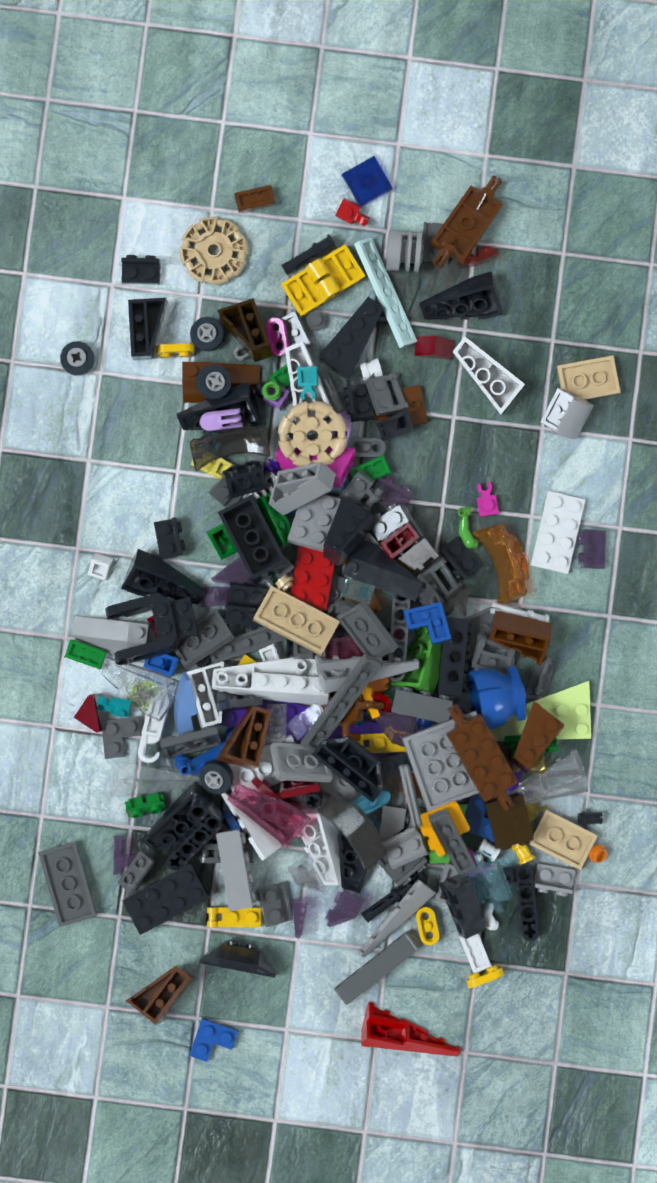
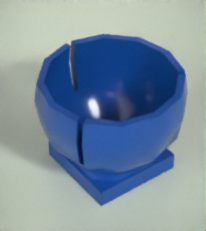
[468,666,526,730]

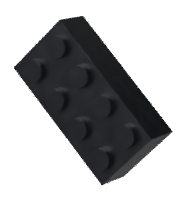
[218,495,289,584]
[122,862,210,935]

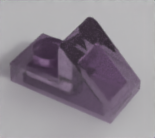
[201,586,228,607]
[113,834,137,875]

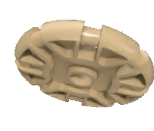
[179,217,248,285]
[278,401,347,467]

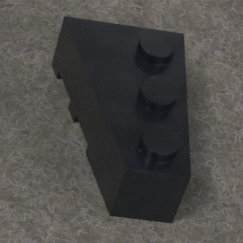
[128,297,168,360]
[323,496,374,567]
[439,874,486,939]

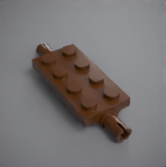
[430,175,503,268]
[445,703,518,811]

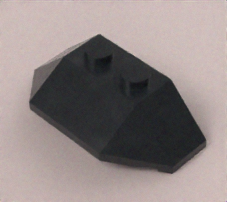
[312,736,384,803]
[199,939,276,978]

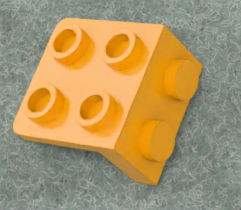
[420,801,470,857]

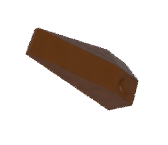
[182,362,260,403]

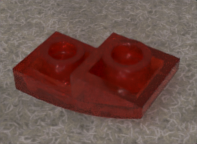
[458,246,498,268]

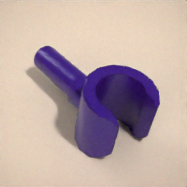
[263,459,279,476]

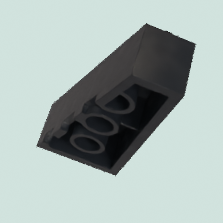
[319,296,383,380]

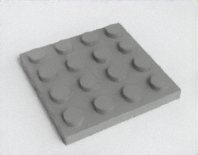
[402,711,478,811]

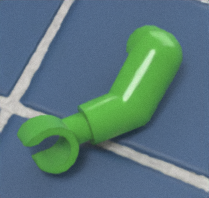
[458,506,478,549]

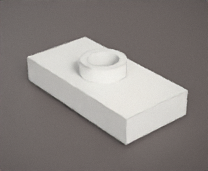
[459,934,492,973]

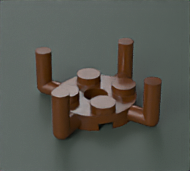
[319,690,384,741]

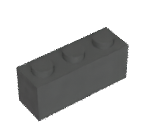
[391,687,455,723]

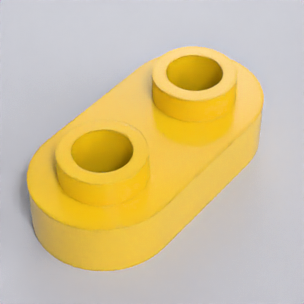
[156,343,194,358]
[416,906,439,946]
[466,964,504,988]

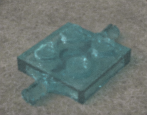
[465,852,513,914]

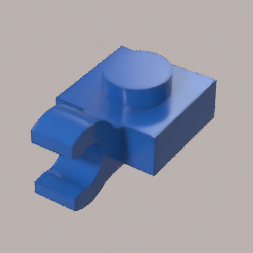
[222,803,244,833]

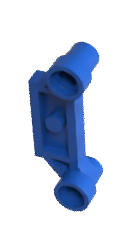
[174,726,235,775]

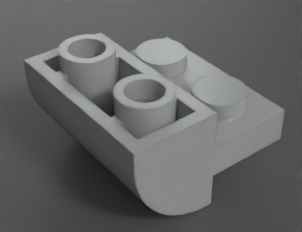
[540,388,594,439]

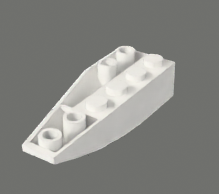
[212,658,329,705]

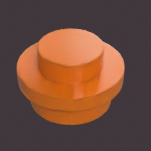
[589,844,607,863]

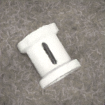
[476,838,500,862]

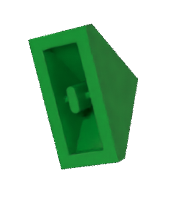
[206,523,237,560]

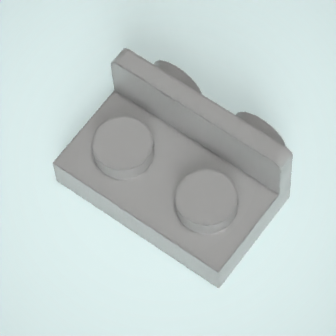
[381,827,428,870]
[534,863,575,896]

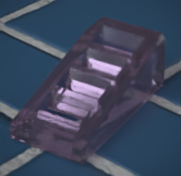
[292,896,308,938]

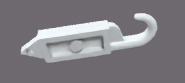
[138,689,170,763]

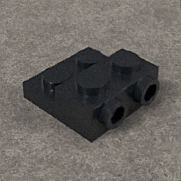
[223,582,268,630]

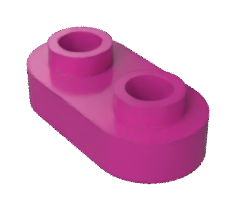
[266,318,289,356]

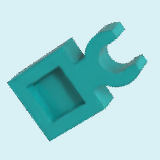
[297,366,318,400]
[97,696,131,717]

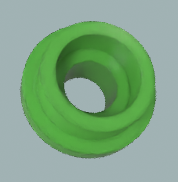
[262,381,282,401]

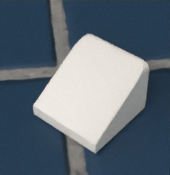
[88,553,113,581]
[259,642,287,662]

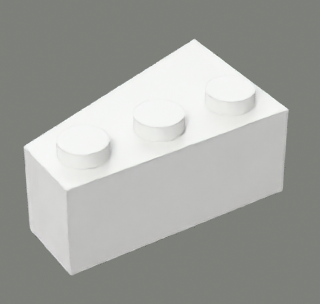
[186,661,224,728]

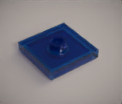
[341,156,393,207]

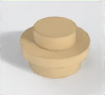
[275,574,293,592]

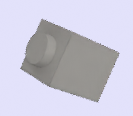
[377,805,409,845]

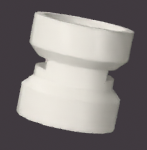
[359,358,383,382]

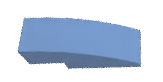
[174,672,198,736]

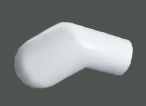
[482,901,499,930]

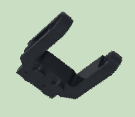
[105,593,199,665]

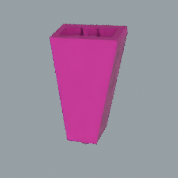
[275,446,355,489]

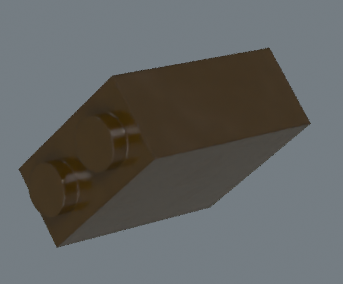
[485,791,534,850]

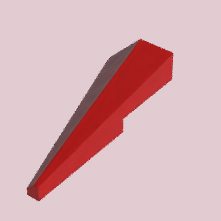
[361,1002,460,1057]

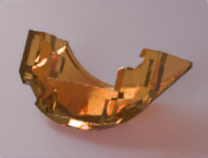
[473,523,529,604]

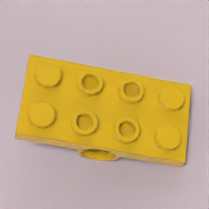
[281,244,365,317]

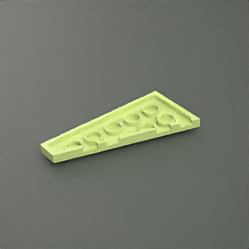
[490,681,591,741]

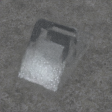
[287,702,323,741]

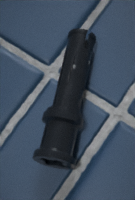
[281,234,337,275]
[361,882,413,923]

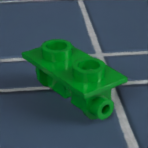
[125,792,166,818]

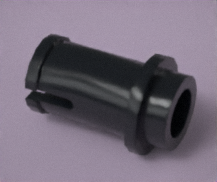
[577,811,603,826]

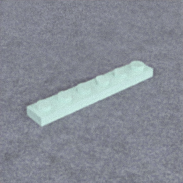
[354,238,417,348]

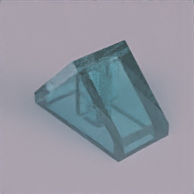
[340,578,376,606]

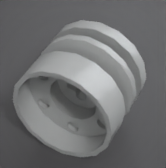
[386,230,424,273]

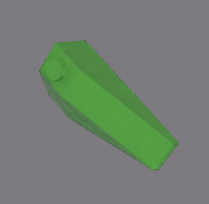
[391,626,441,695]

